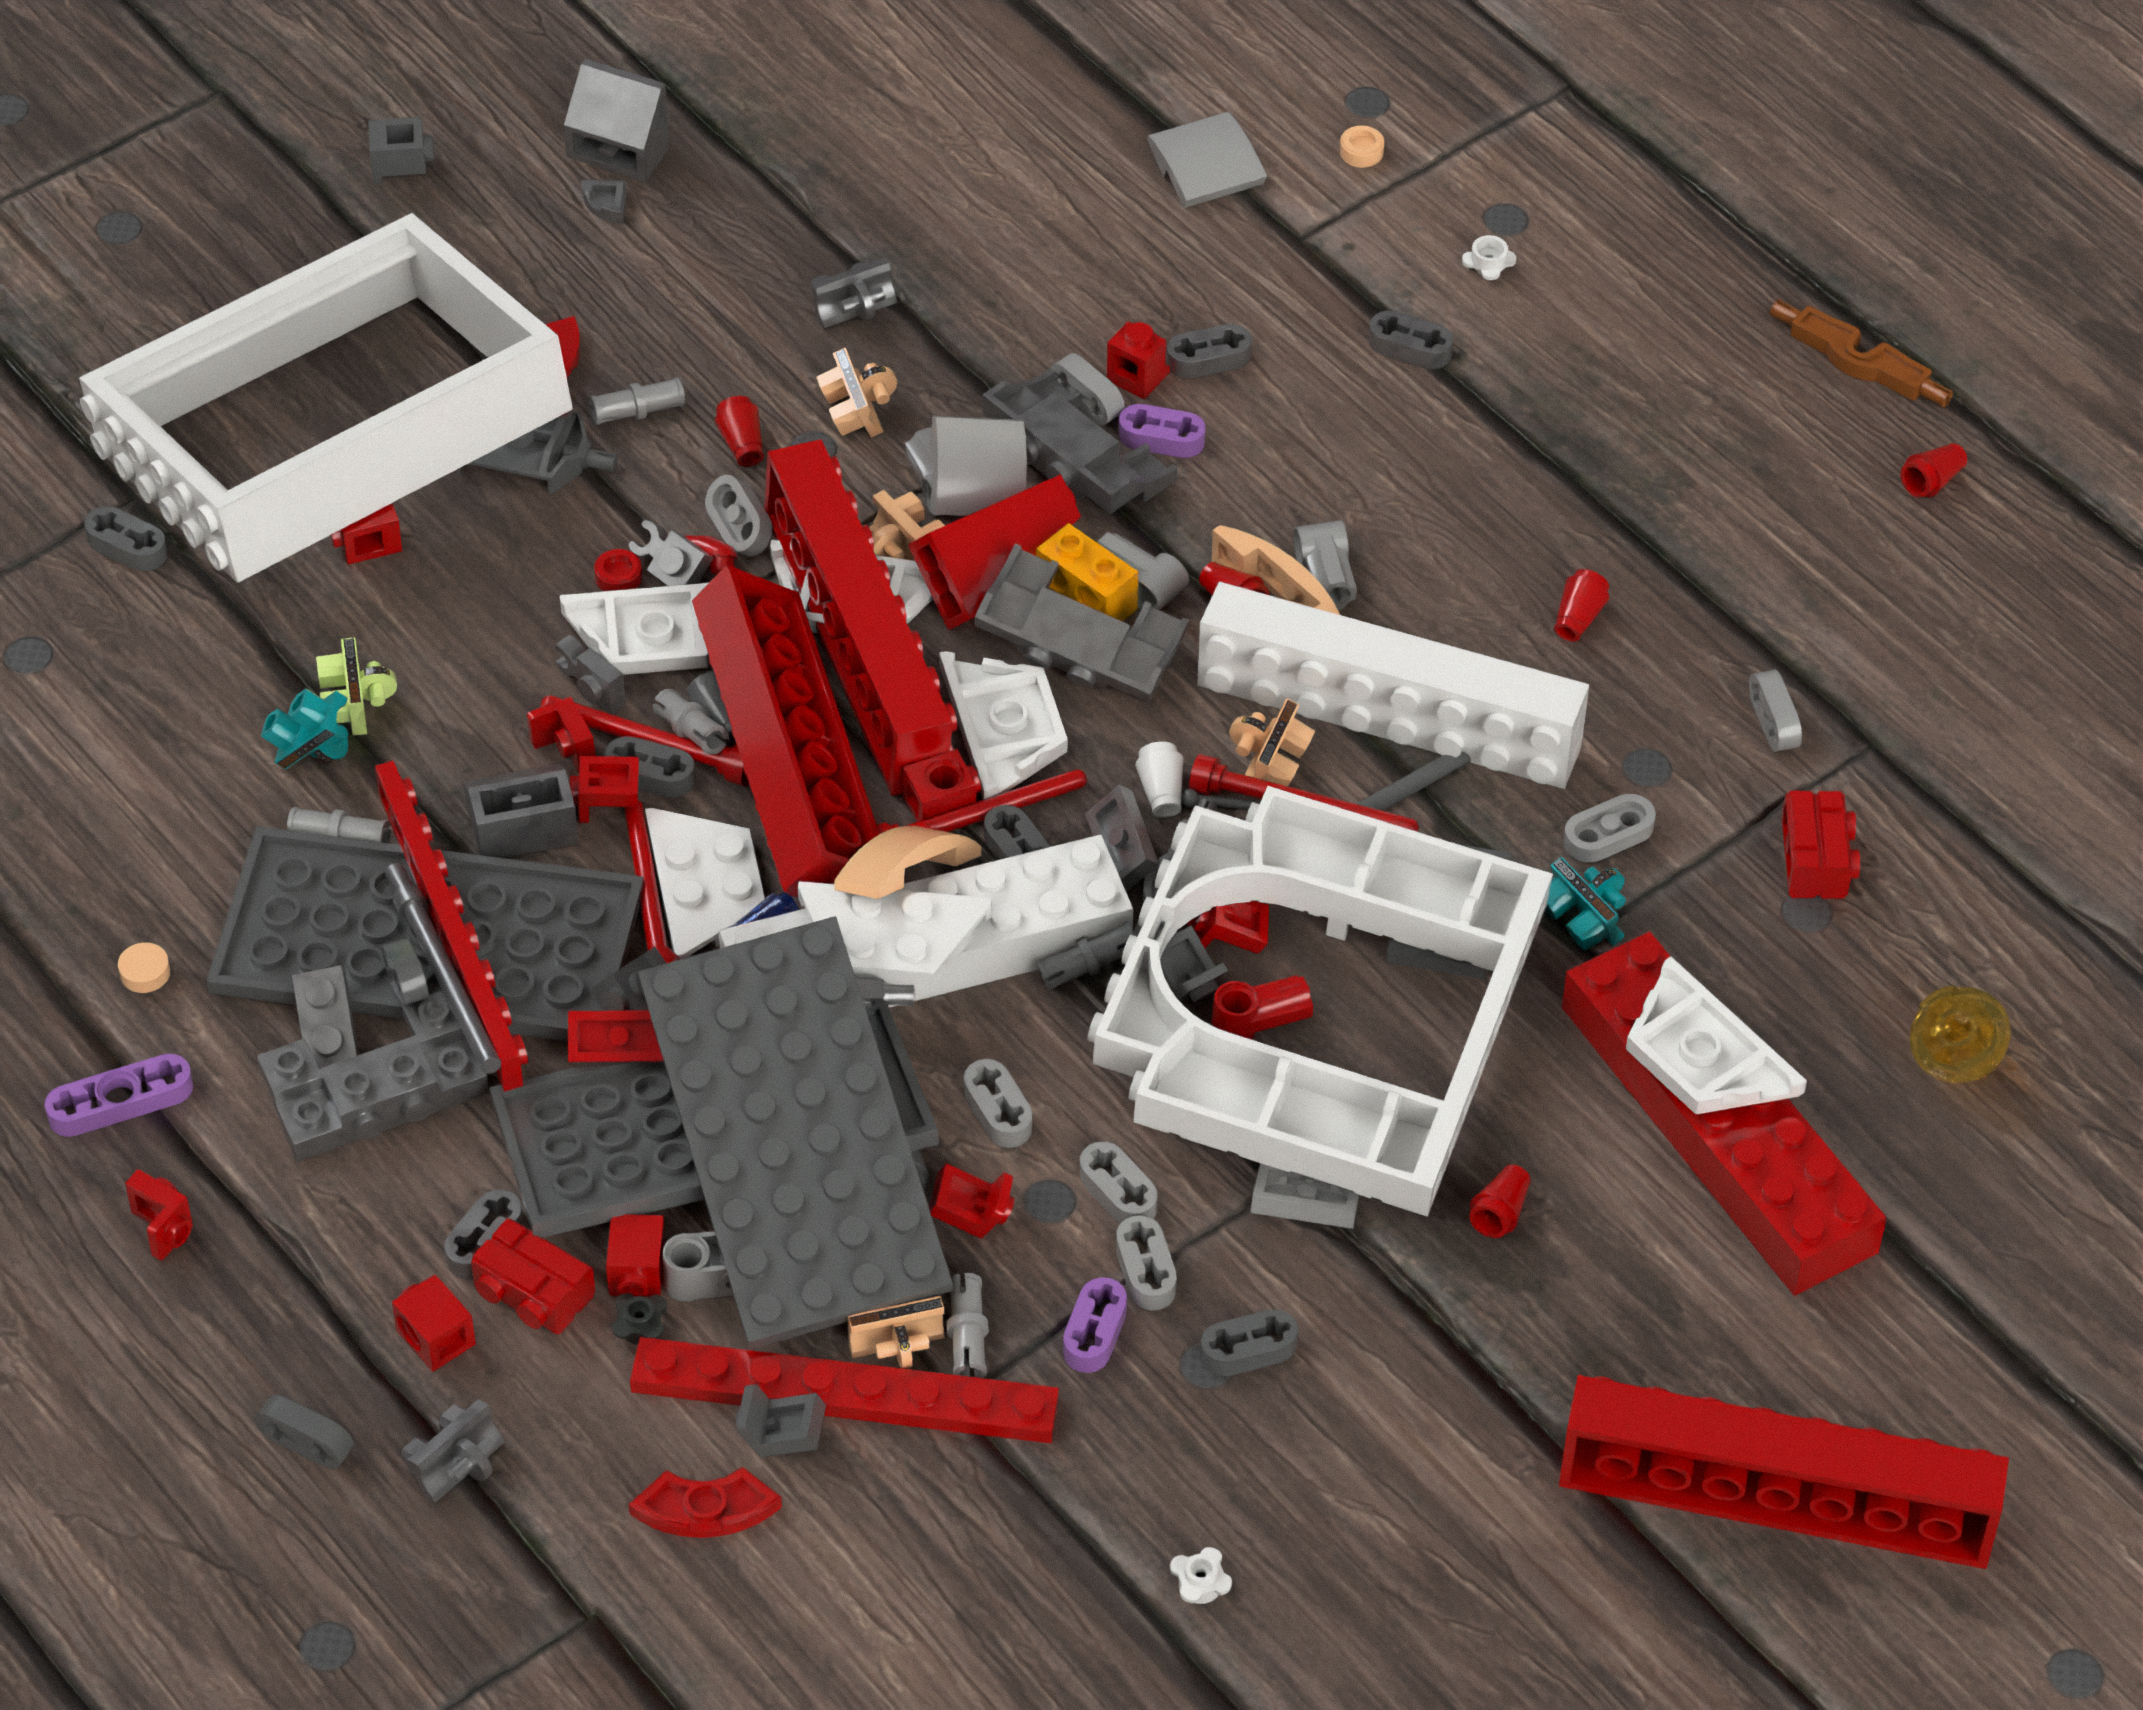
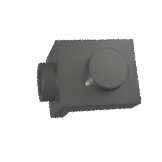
[1160,925,1228,1003]
[736,1384,826,1457]

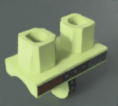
[316,637,397,736]

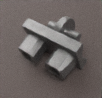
[810,258,897,328]
[401,1399,505,1503]

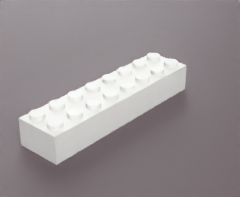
[1197,582,1589,789]
[719,834,1133,1008]

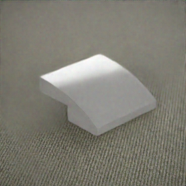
[1147,111,1267,208]
[928,415,1027,516]
[1251,1163,1360,1229]

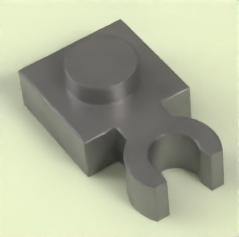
[628,520,713,586]
[554,635,626,714]

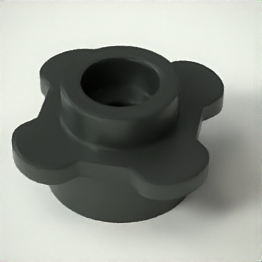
[612,1293,667,1345]

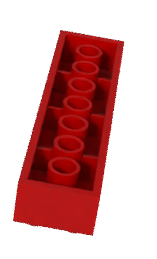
[764,439,957,796]
[692,565,880,898]
[1561,931,1887,1296]
[1559,1375,2009,1569]

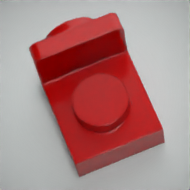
[526,696,596,773]
[569,756,639,823]
[1188,900,1269,954]

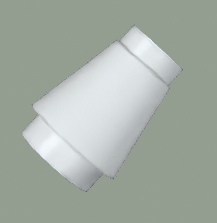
[1135,742,1183,818]

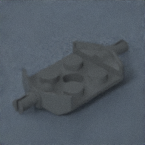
[455,411,619,494]

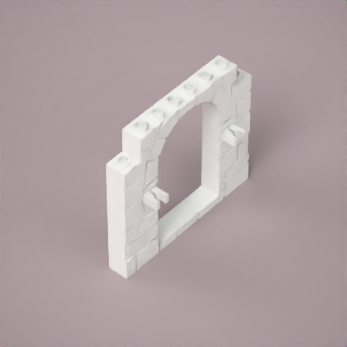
[1087,786,1553,1217]

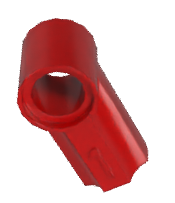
[1211,975,1314,1040]

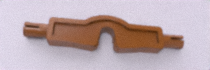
[1769,299,1953,408]

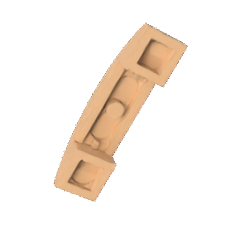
[1211,525,1340,615]
[834,826,981,899]

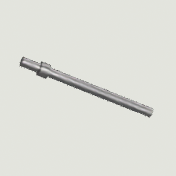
[385,863,501,1074]

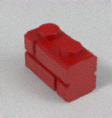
[1781,790,1860,899]
[471,1218,596,1335]

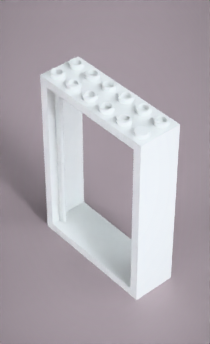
[79,213,573,583]

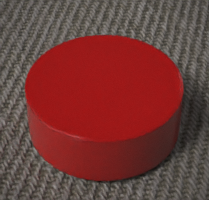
[594,549,642,592]

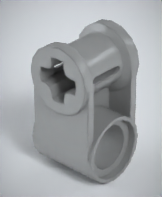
[663,1231,734,1302]

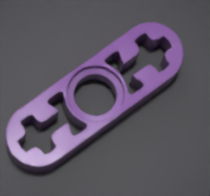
[45,1054,193,1137]

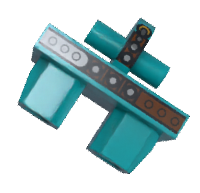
[261,688,348,770]
[1545,857,1626,951]

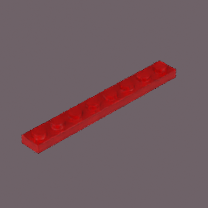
[375,760,528,1092]
[630,1337,1059,1444]

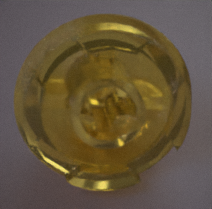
[1910,985,2011,1083]

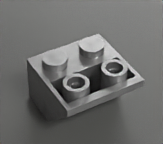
[564,59,669,182]
[463,764,578,858]

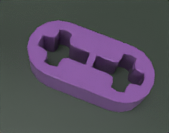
[1119,404,1205,458]
[1063,1277,1127,1373]

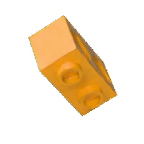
[1036,523,1139,622]

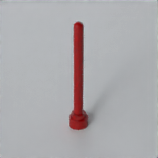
[541,695,749,787]
[1189,754,1419,832]
[877,769,1087,834]
[624,800,680,963]

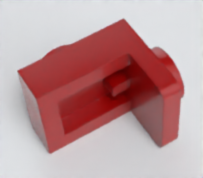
[929,1163,1015,1239]
[125,1169,193,1261]

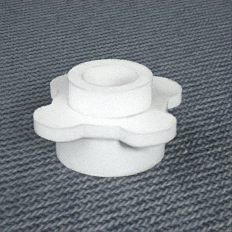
[1462,235,1516,280]
[1170,1547,1232,1604]

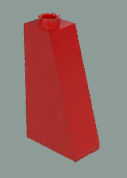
[908,474,1081,631]

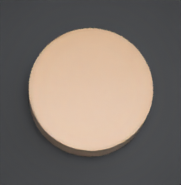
[1340,126,1384,168]
[118,943,170,993]

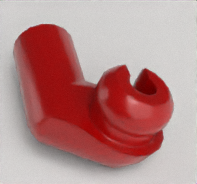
[684,535,738,575]

